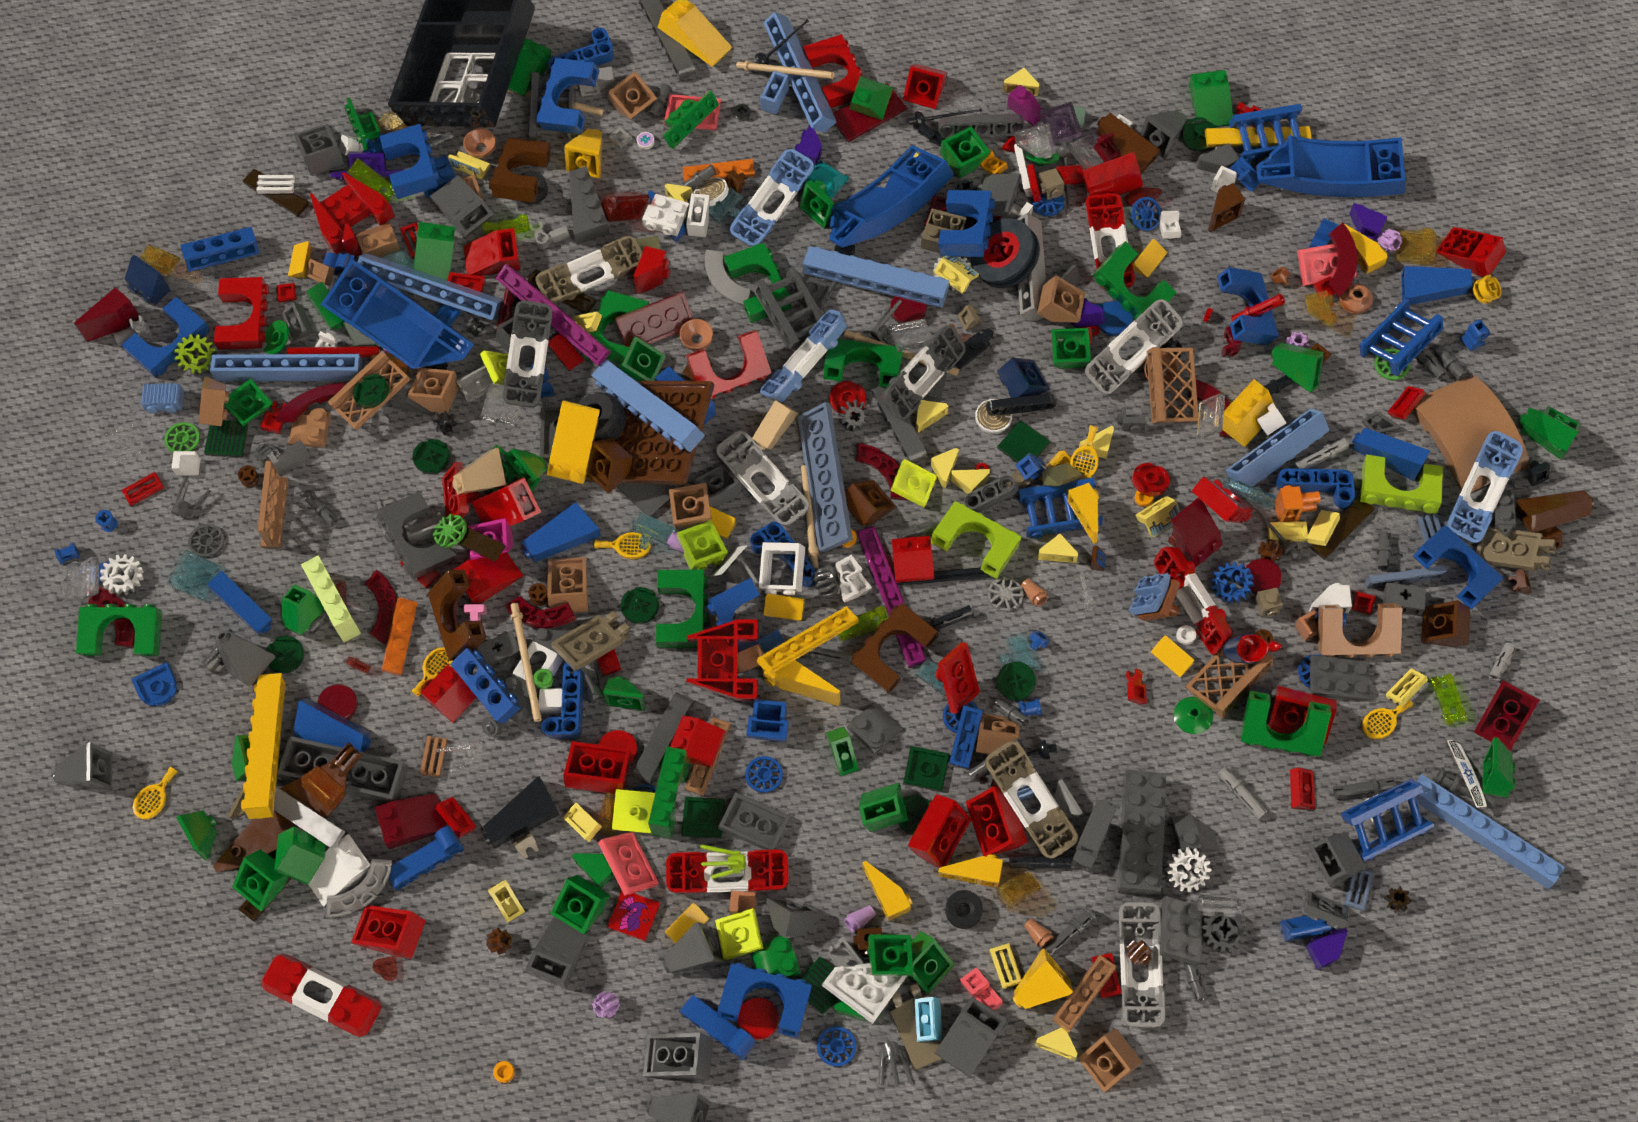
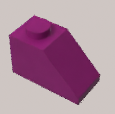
[1007,85,1045,126]

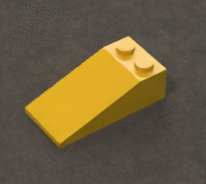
[657,0,732,67]
[547,401,600,484]
[762,660,841,706]

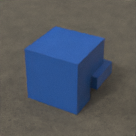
[746,699,789,742]

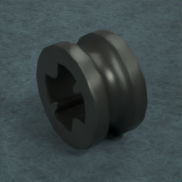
[734,104,750,121]
[467,318,485,337]

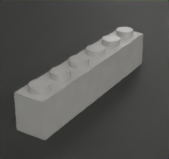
[1017,213,1046,321]

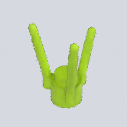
[700,845,746,879]

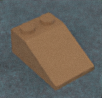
[548,557,588,613]

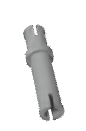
[1294,438,1349,469]
[1217,766,1268,820]

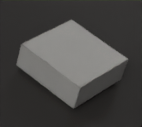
[607,127,633,149]

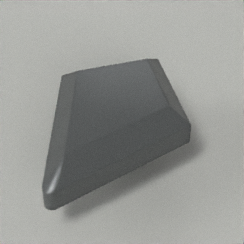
[1362,411,1400,434]

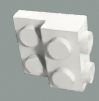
[642,194,689,236]

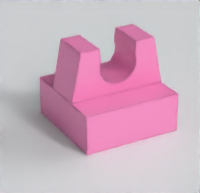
[464,604,487,621]

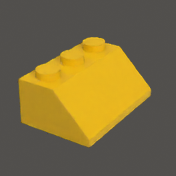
[1216,379,1274,447]

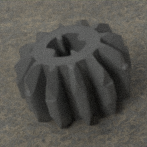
[838,400,870,432]
[814,565,841,599]

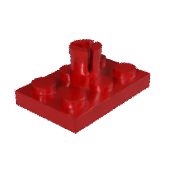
[442,461,479,523]
[936,642,980,714]

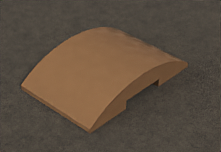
[1412,375,1530,492]

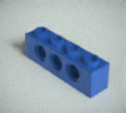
[180,227,260,272]
[450,648,521,724]

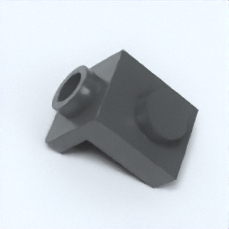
[1117,407,1146,433]

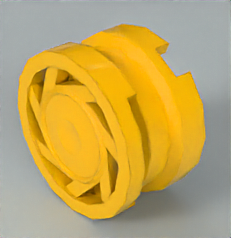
[1473,275,1501,304]

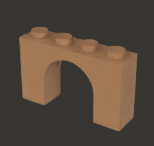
[1318,603,1402,658]

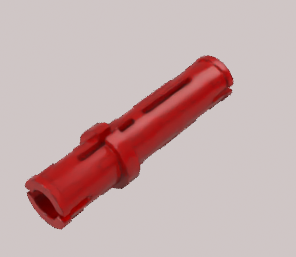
[1231,293,1285,322]

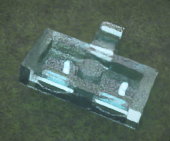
[709,188,744,224]
[632,513,675,550]
[999,633,1039,671]
[916,658,946,697]

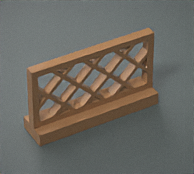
[1146,347,1199,424]
[328,351,411,431]
[258,461,289,548]
[1185,634,1273,719]

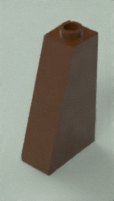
[1096,113,1160,174]
[1517,490,1594,533]

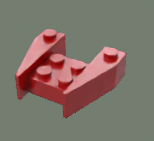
[310,172,395,254]
[686,619,758,701]

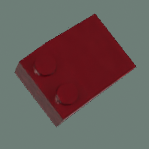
[74,287,140,342]
[1171,498,1223,568]
[1474,680,1540,751]
[375,794,446,850]

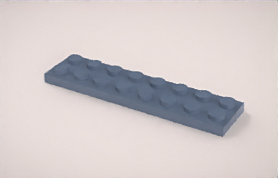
[797,402,853,553]

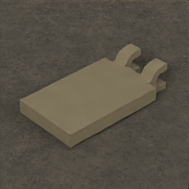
[1476,526,1556,571]
[552,611,630,672]
[890,983,946,1071]

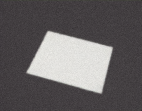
[711,545,747,576]

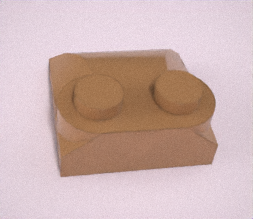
[288,408,332,448]

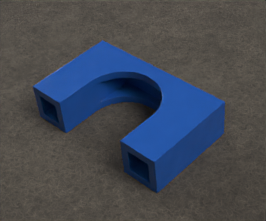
[537,58,600,134]
[379,124,440,199]
[938,190,995,257]
[1217,267,1279,345]
[122,297,210,378]
[1413,525,1503,610]
[707,578,785,654]
[717,963,812,1039]

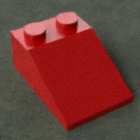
[453,552,523,604]
[351,905,426,959]

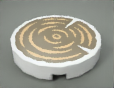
[693,177,729,206]
[975,399,1012,434]

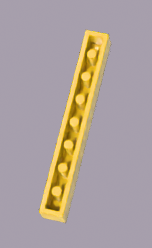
[241,673,286,819]

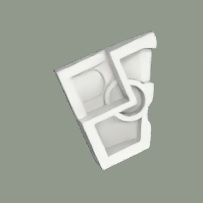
[835,555,872,602]

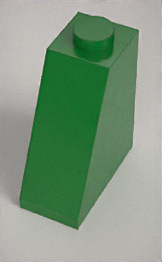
[307,282,344,331]
[1271,343,1324,392]
[1519,408,1567,459]

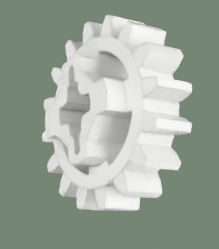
[100,554,144,596]

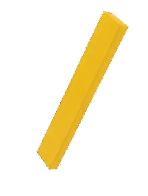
[1205,126,1312,147]
[757,606,859,675]

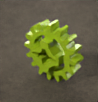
[174,334,216,374]

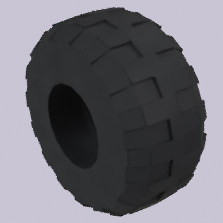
[578,392,626,441]

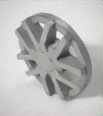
[987,577,1024,612]

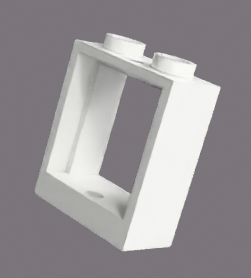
[759,542,805,596]

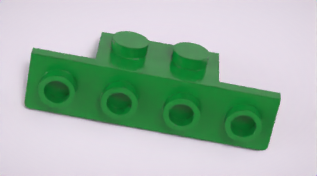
[663,91,719,149]
[344,97,381,150]

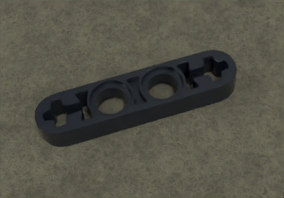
[986,394,1056,416]

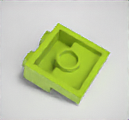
[676,520,728,570]

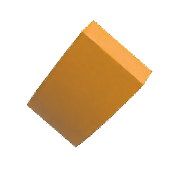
[979,148,1008,174]

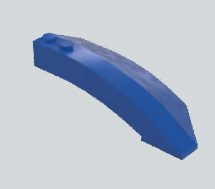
[1257,134,1406,197]
[829,145,954,247]
[321,259,474,369]

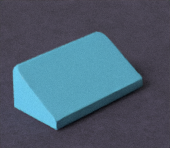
[915,997,943,1042]

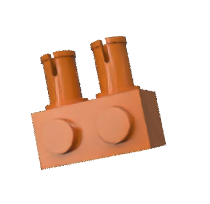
[1274,485,1320,522]

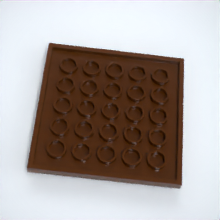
[586,381,715,485]

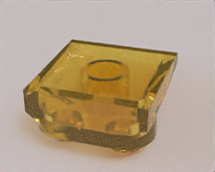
[1396,228,1437,266]

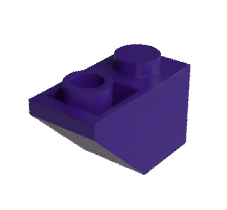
[794,124,822,166]
[1350,203,1387,242]
[1068,298,1105,328]
[1306,927,1348,970]

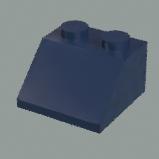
[125,255,170,306]
[997,357,1050,398]

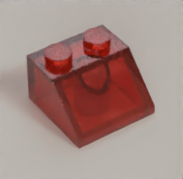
[601,191,650,222]

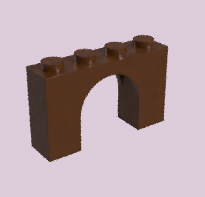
[489,137,551,203]
[428,570,487,661]
[851,603,939,694]

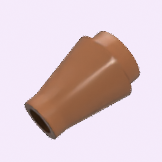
[1021,579,1048,607]
[1024,918,1054,949]

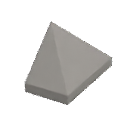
[1054,779,1083,820]

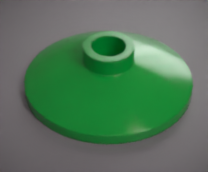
[1024,147,1059,166]
[264,320,289,354]
[1174,697,1213,734]

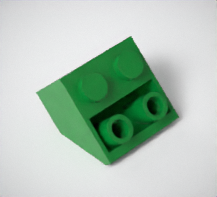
[282,584,324,636]
[859,782,908,832]

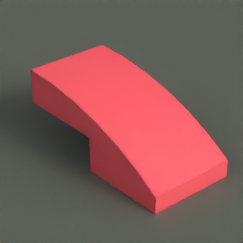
[960,968,1003,1011]

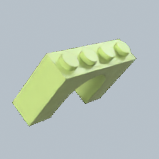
[301,555,361,642]

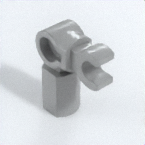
[529,221,570,249]
[114,315,151,347]

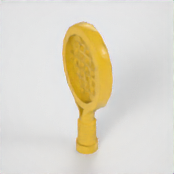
[1070,425,1099,480]
[594,532,651,559]
[411,647,453,697]
[1362,700,1413,740]
[133,767,178,820]

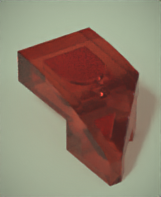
[1123,188,1163,207]

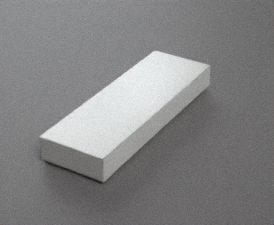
[1014,143,1032,197]

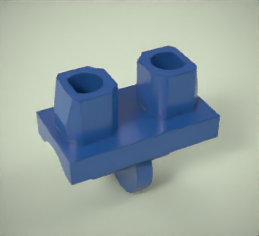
[1229,156,1260,192]

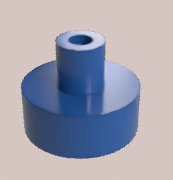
[1029,630,1050,650]

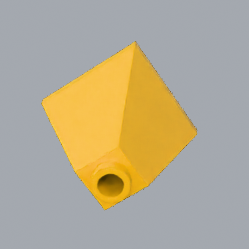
[564,128,602,178]
[1012,948,1073,1009]

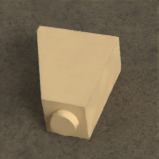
[752,400,799,450]
[453,448,506,495]

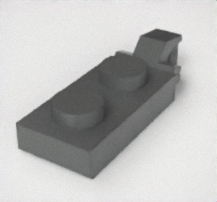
[253,443,281,465]

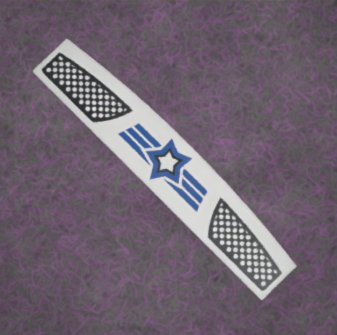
[1447,740,1487,808]

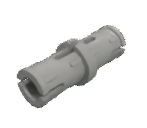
[1488,643,1517,682]

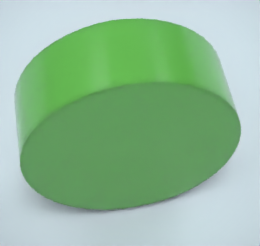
[533,669,554,689]

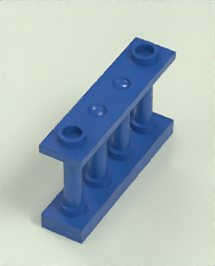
[1229,103,1302,162]
[1360,298,1443,376]
[1018,478,1103,539]
[1341,779,1434,861]

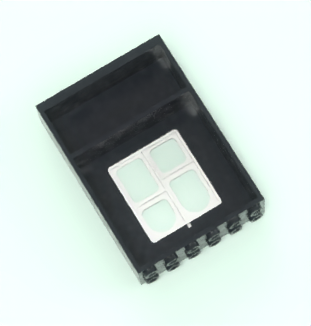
[388,0,535,128]

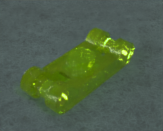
[482,214,530,235]
[1430,673,1467,725]

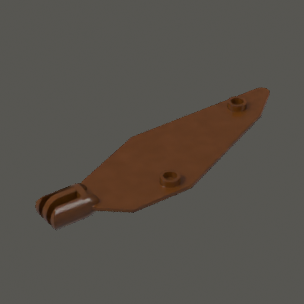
[213,742,363,872]

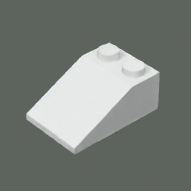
[308,834,371,907]

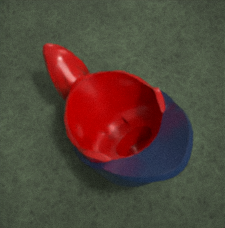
[1223,633,1282,664]

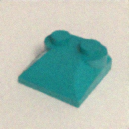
[803,160,850,199]

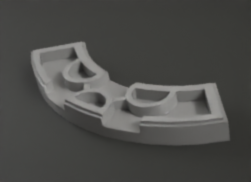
[705,249,751,307]
[326,859,392,917]

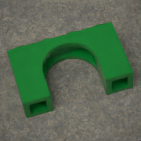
[1092,241,1177,320]
[724,243,791,323]
[583,290,649,370]
[823,339,904,387]
[656,569,709,648]
[76,604,162,656]
[1240,691,1331,756]
[648,746,690,840]

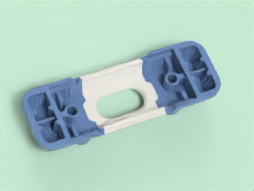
[730,149,814,247]
[760,310,847,402]
[1447,431,1523,543]

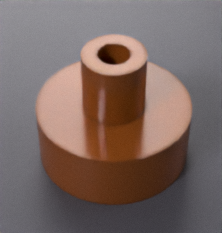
[1270,266,1290,286]

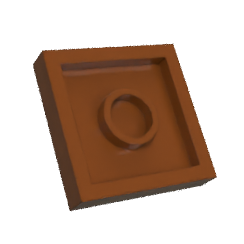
[1138,579,1180,621]

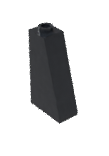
[483,776,559,849]

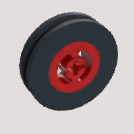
[970,218,1040,288]

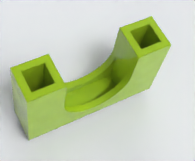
[1360,454,1443,514]
[931,501,1022,579]

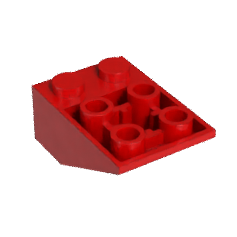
[1436,227,1506,277]
[464,228,521,276]
[471,477,541,526]

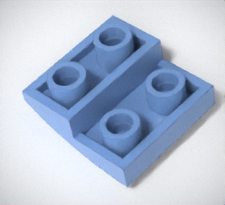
[1128,573,1170,615]

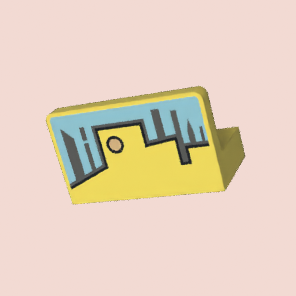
[448,151,490,180]
[934,256,979,294]
[1136,496,1180,538]

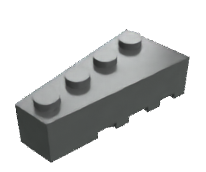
[569,166,610,244]

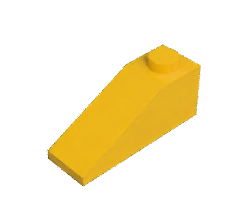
[1345,224,1388,274]
[1068,483,1099,544]
[938,855,1003,888]
[862,861,913,921]

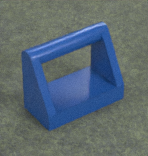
[1280,915,1331,942]

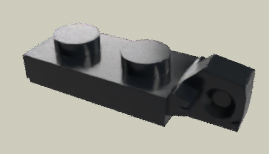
[955,328,994,370]

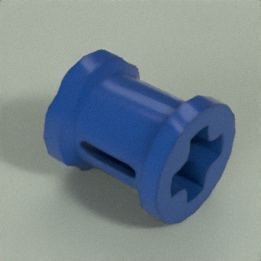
[95,510,118,532]
[55,542,80,565]
[1018,698,1041,716]

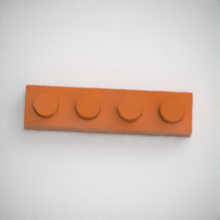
[683,159,755,182]
[381,597,418,675]

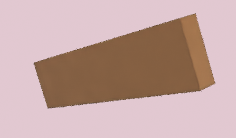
[685,717,731,796]
[1052,955,1117,1033]

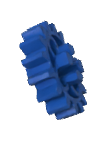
[1211,562,1254,604]

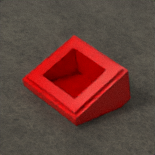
[1351,590,1376,615]

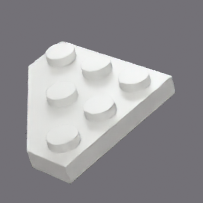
[822,963,907,1024]

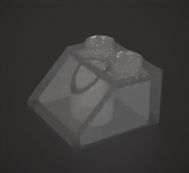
[1015,123,1056,158]

